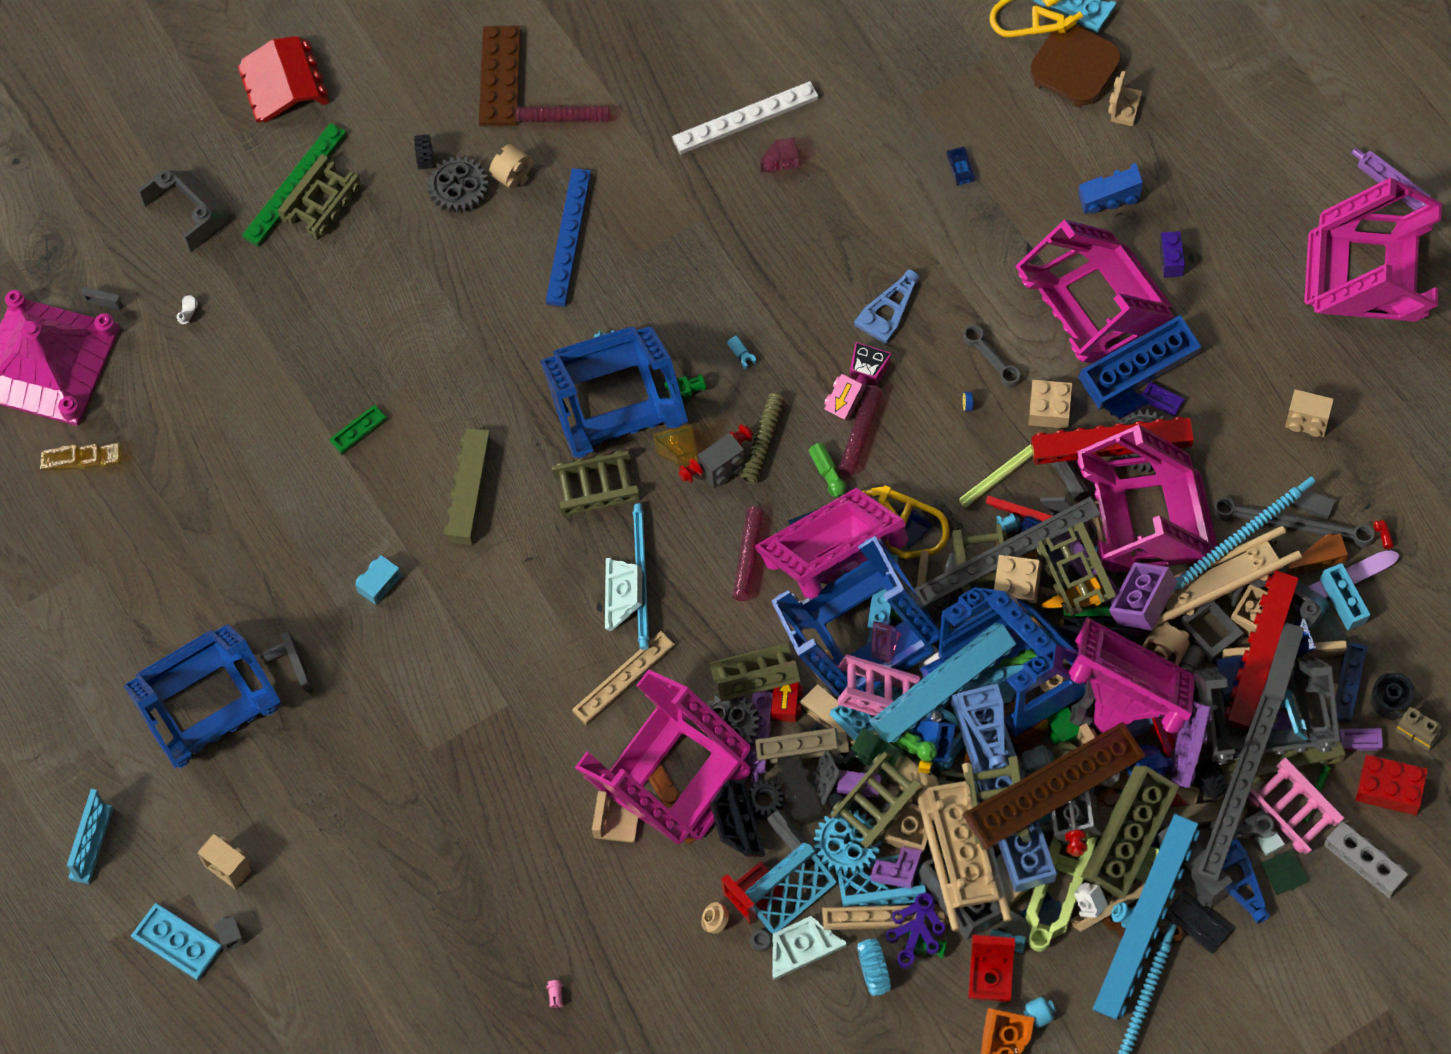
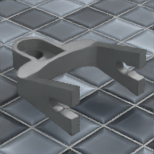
[1067,677,1095,727]

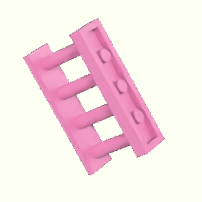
[838,655,920,716]
[1248,757,1344,854]

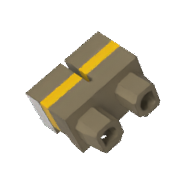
[1395,707,1442,751]

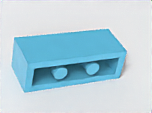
[1320,563,1370,631]

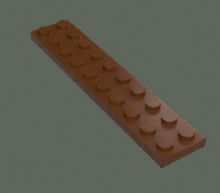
[963,722,1146,851]

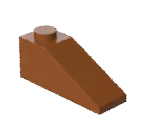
[1287,533,1348,576]

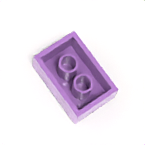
[1109,562,1177,630]

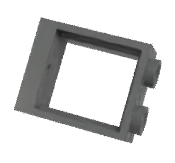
[1179,600,1244,665]

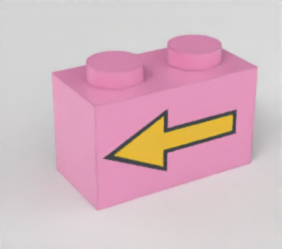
[824,374,866,421]

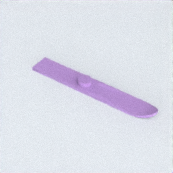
[1291,551,1399,612]

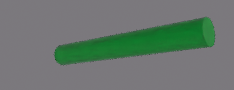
[1301,766,1331,823]

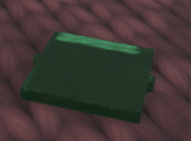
[1261,849,1308,895]

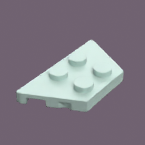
[605,558,642,631]
[772,916,847,980]

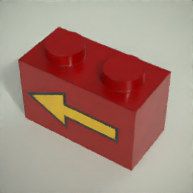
[771,682,803,723]

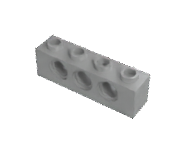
[1324,821,1408,899]

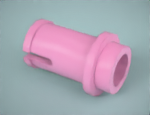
[546,980,563,1008]

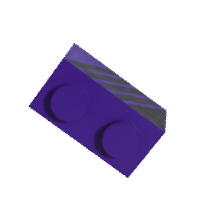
[1160,231,1185,278]

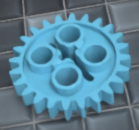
[814,810,881,875]

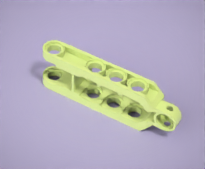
[1026,836,1098,952]

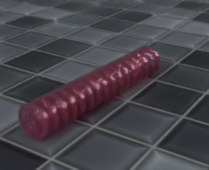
[516,105,610,123]
[838,385,883,476]
[732,506,764,602]

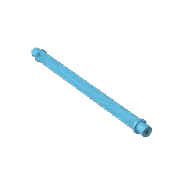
[632,503,650,650]

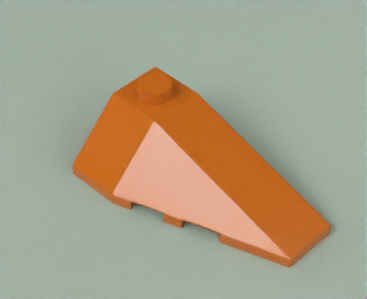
[981,1008,1034,1054]

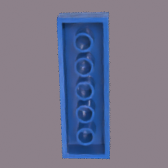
[1078,315,1201,410]

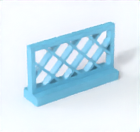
[67,789,113,884]
[744,843,837,935]
[838,855,926,907]

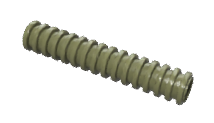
[741,393,785,484]

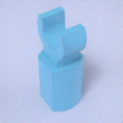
[727,336,756,369]
[989,929,1026,953]

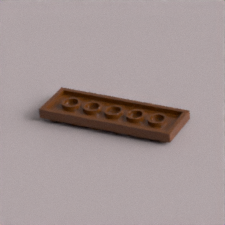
[479,26,521,126]

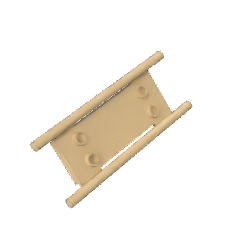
[1155,525,1302,626]
[911,763,1012,931]

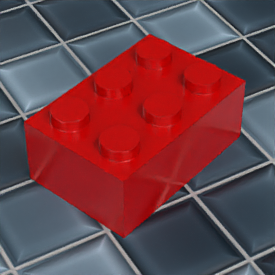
[1355,755,1428,815]

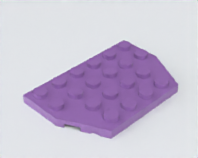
[1169,700,1212,788]

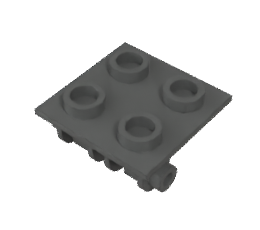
[811,751,843,805]

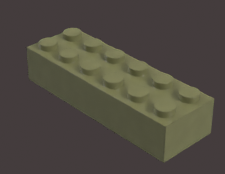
[1081,766,1179,898]

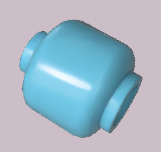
[1023,997,1056,1028]

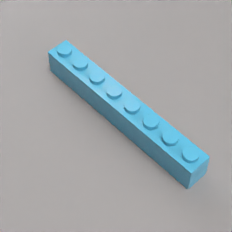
[869,623,1016,743]

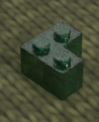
[851,728,907,776]

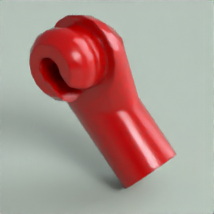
[1373,520,1394,549]

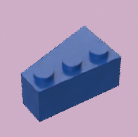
[1078,163,1142,214]

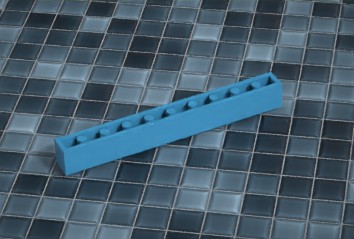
[1093,814,1201,1020]

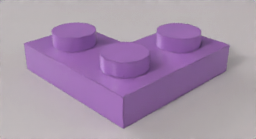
[871,847,923,889]

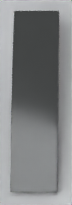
[1263,623,1304,701]

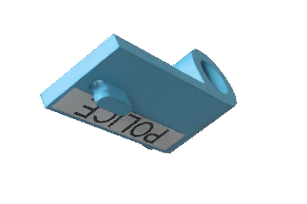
[1280,688,1309,741]

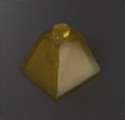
[653,425,699,467]

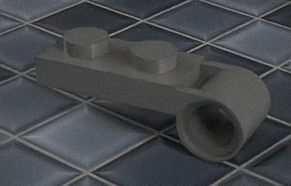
[1211,815,1275,840]

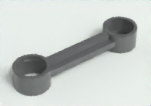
[963,325,1020,388]

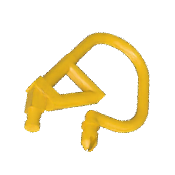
[990,0,1083,37]
[862,485,950,559]

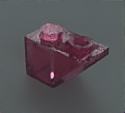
[760,137,799,173]

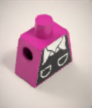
[850,342,891,386]

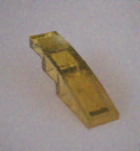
[40,443,122,470]

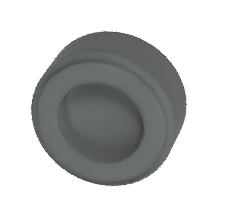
[750,930,771,952]

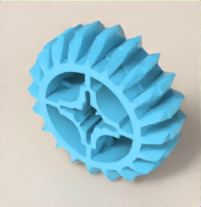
[857,938,891,996]

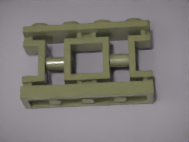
[278,154,361,240]
[1036,522,1116,617]

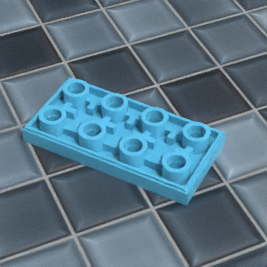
[829,683,903,742]

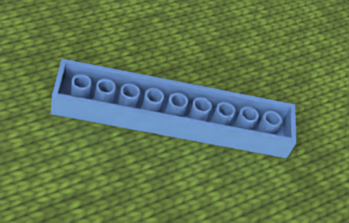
[951,684,1057,893]

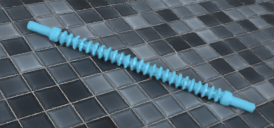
[1172,477,1316,593]
[1118,923,1177,1054]

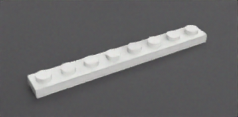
[673,81,818,155]

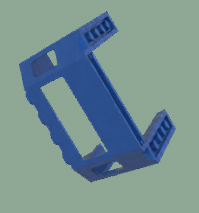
[540,327,688,458]
[771,536,940,697]
[938,587,1086,737]
[123,624,281,768]

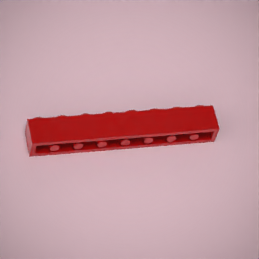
[1031,417,1194,465]
[1224,570,1298,732]

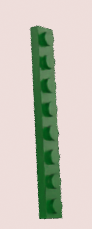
[242,123,346,247]

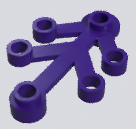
[886,893,945,969]

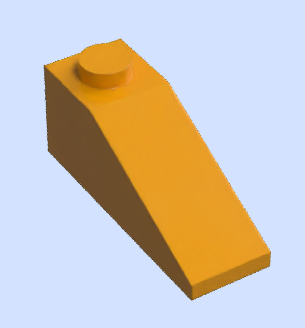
[1041,573,1106,608]

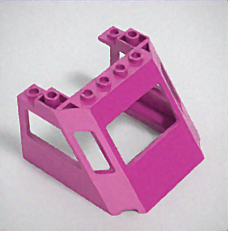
[1304,177,1442,322]
[1015,219,1174,363]
[1077,425,1218,573]
[575,669,750,844]

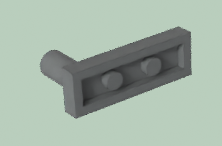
[262,631,314,692]

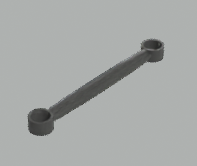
[1214,497,1374,548]

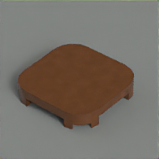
[1030,25,1120,108]

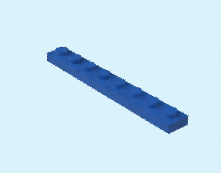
[546,168,591,307]

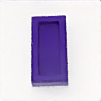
[1140,382,1185,417]

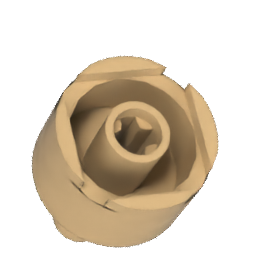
[490,144,535,189]
[1142,621,1190,665]

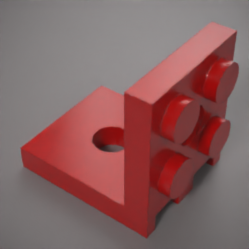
[721,862,788,925]
[968,935,1015,1002]

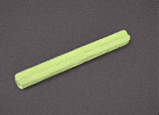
[959,444,1033,508]

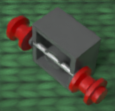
[678,424,753,488]
[1051,790,1102,857]

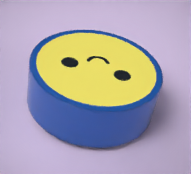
[963,392,974,411]

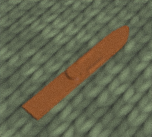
[648,763,696,845]

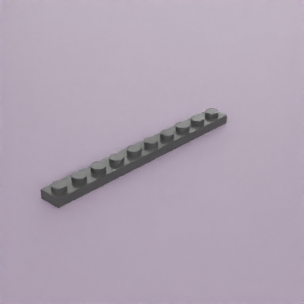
[914,497,1100,607]
[1197,691,1282,883]

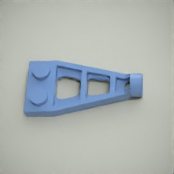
[854,270,920,344]
[957,684,1008,769]

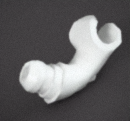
[177,295,198,324]

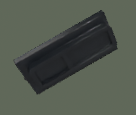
[1165,889,1234,954]

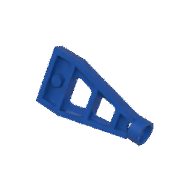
[1222,839,1271,924]

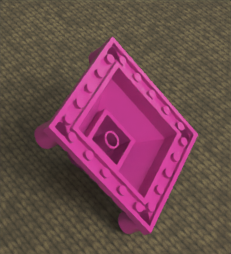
[0,290,120,426]
[755,488,909,599]
[1069,617,1195,733]

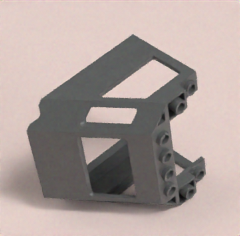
[1193,656,1340,764]

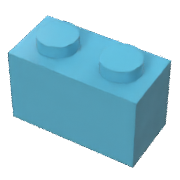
[355,555,401,605]

